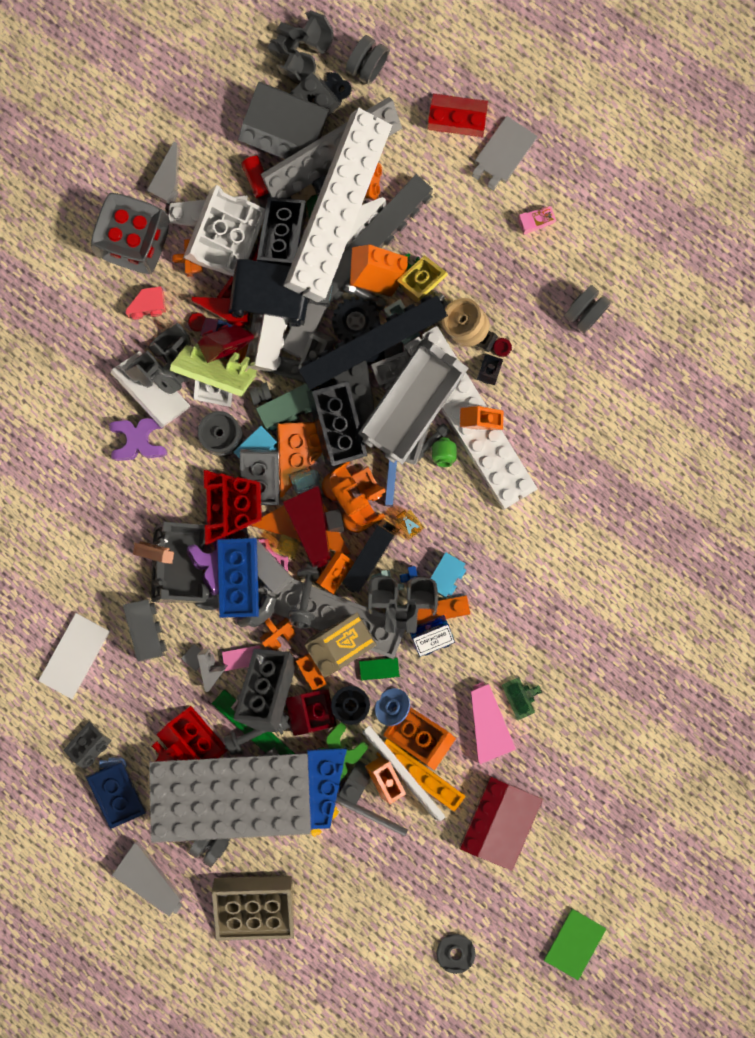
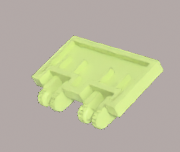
[170,343,257,397]

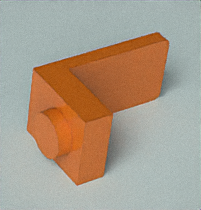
[351,466,386,501]

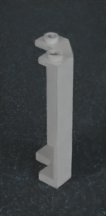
[358,338,469,465]

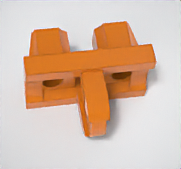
[172,239,203,277]
[260,618,296,651]

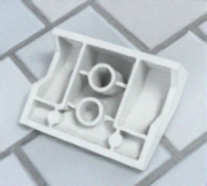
[183,185,266,276]

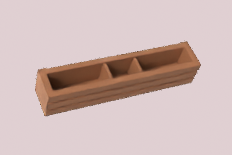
[133,541,174,564]

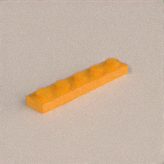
[376,738,466,812]

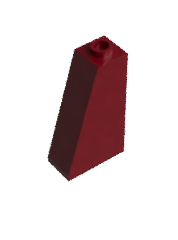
[283,486,331,567]

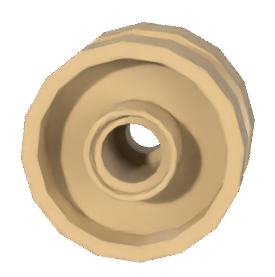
[442,298,490,347]

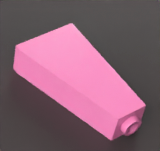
[470,682,516,764]

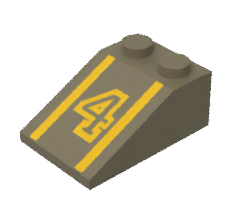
[305,612,377,678]

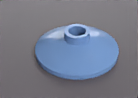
[375,688,410,726]

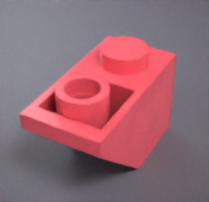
[126,286,166,320]

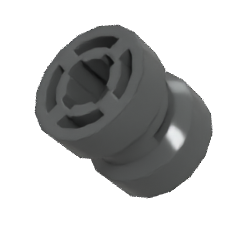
[249,382,272,406]

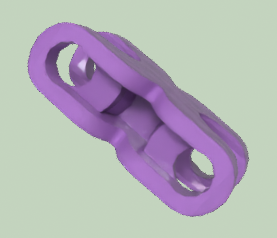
[109,418,167,461]
[187,537,226,596]

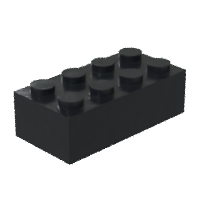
[257,197,306,267]
[306,381,368,466]

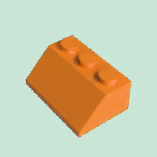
[350,244,408,296]

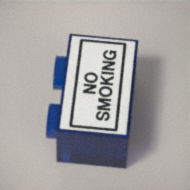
[410,615,455,657]

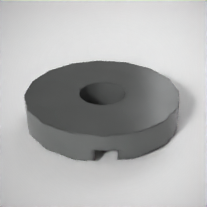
[437,934,476,974]

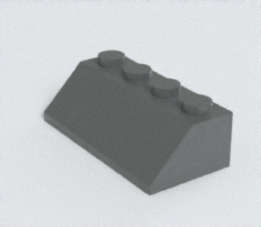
[234,649,296,733]

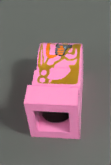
[518,206,556,235]

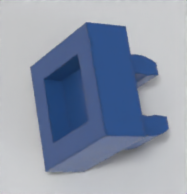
[400,566,418,583]

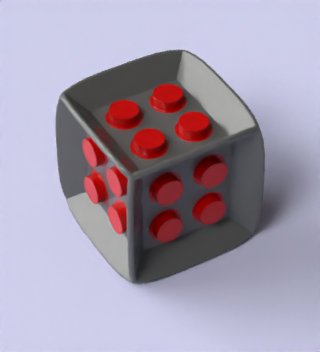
[91,193,170,274]

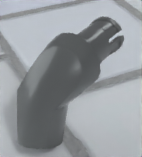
[237,594,277,627]

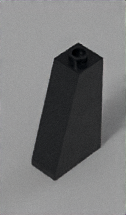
[342,520,400,593]

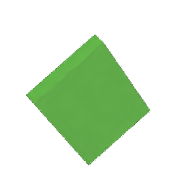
[544,908,607,980]

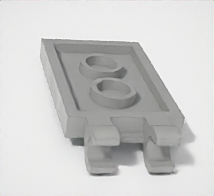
[472,116,538,191]

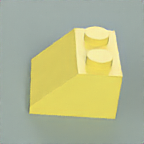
[397,255,448,303]

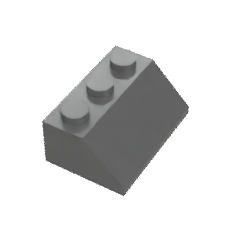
[123,599,167,662]

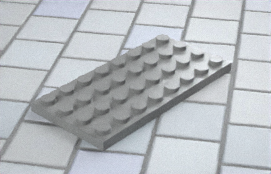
[149,754,311,843]

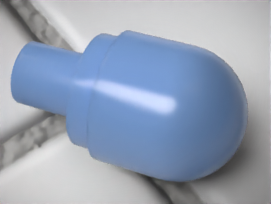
[99,757,127,768]

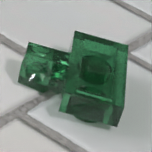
[501,677,542,720]

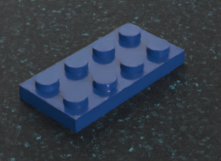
[218,538,259,618]

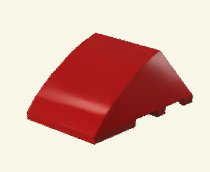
[204,470,262,545]

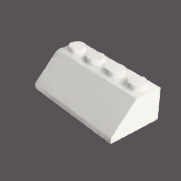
[246,313,288,371]

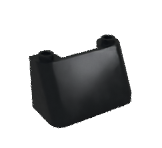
[228,259,309,327]

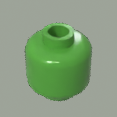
[432,438,457,467]

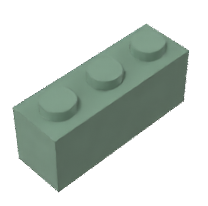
[256,384,312,432]

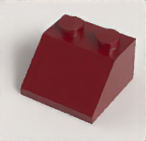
[197,325,255,363]
[286,689,337,736]

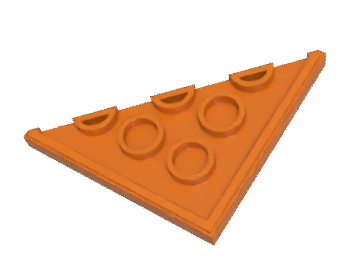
[277,422,322,497]
[251,504,350,555]

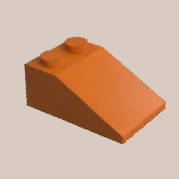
[383,707,456,771]

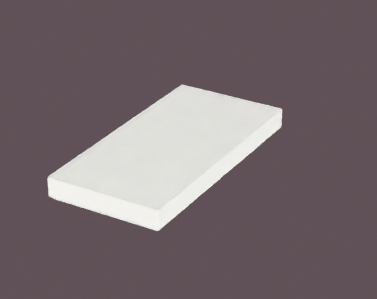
[111,351,190,428]
[38,613,110,699]

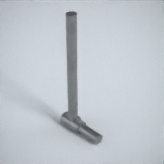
[336,795,408,836]

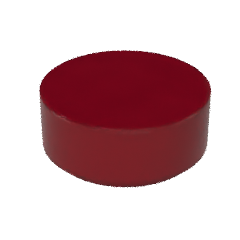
[493,338,512,357]

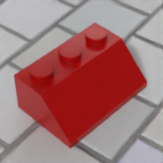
[428,93,488,138]
[156,706,227,760]

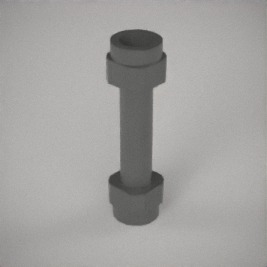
[342,280,387,310]
[418,423,451,461]

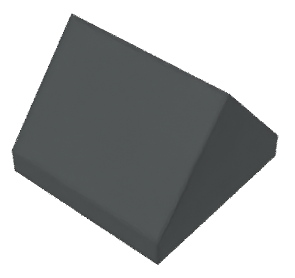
[324,508,344,532]

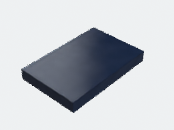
[86,760,146,829]

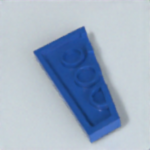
[308,748,347,829]

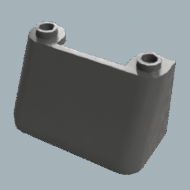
[151,522,209,603]

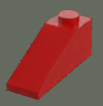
[192,297,250,328]

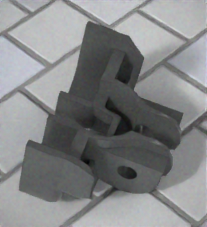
[267,10,333,84]
[124,323,191,394]
[368,576,438,633]

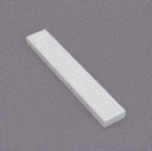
[362,726,446,822]

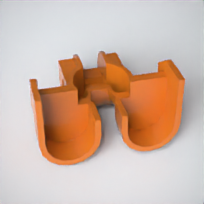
[322,461,385,533]

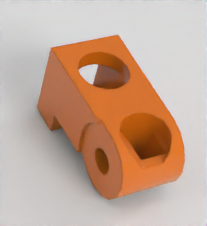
[296,653,327,691]

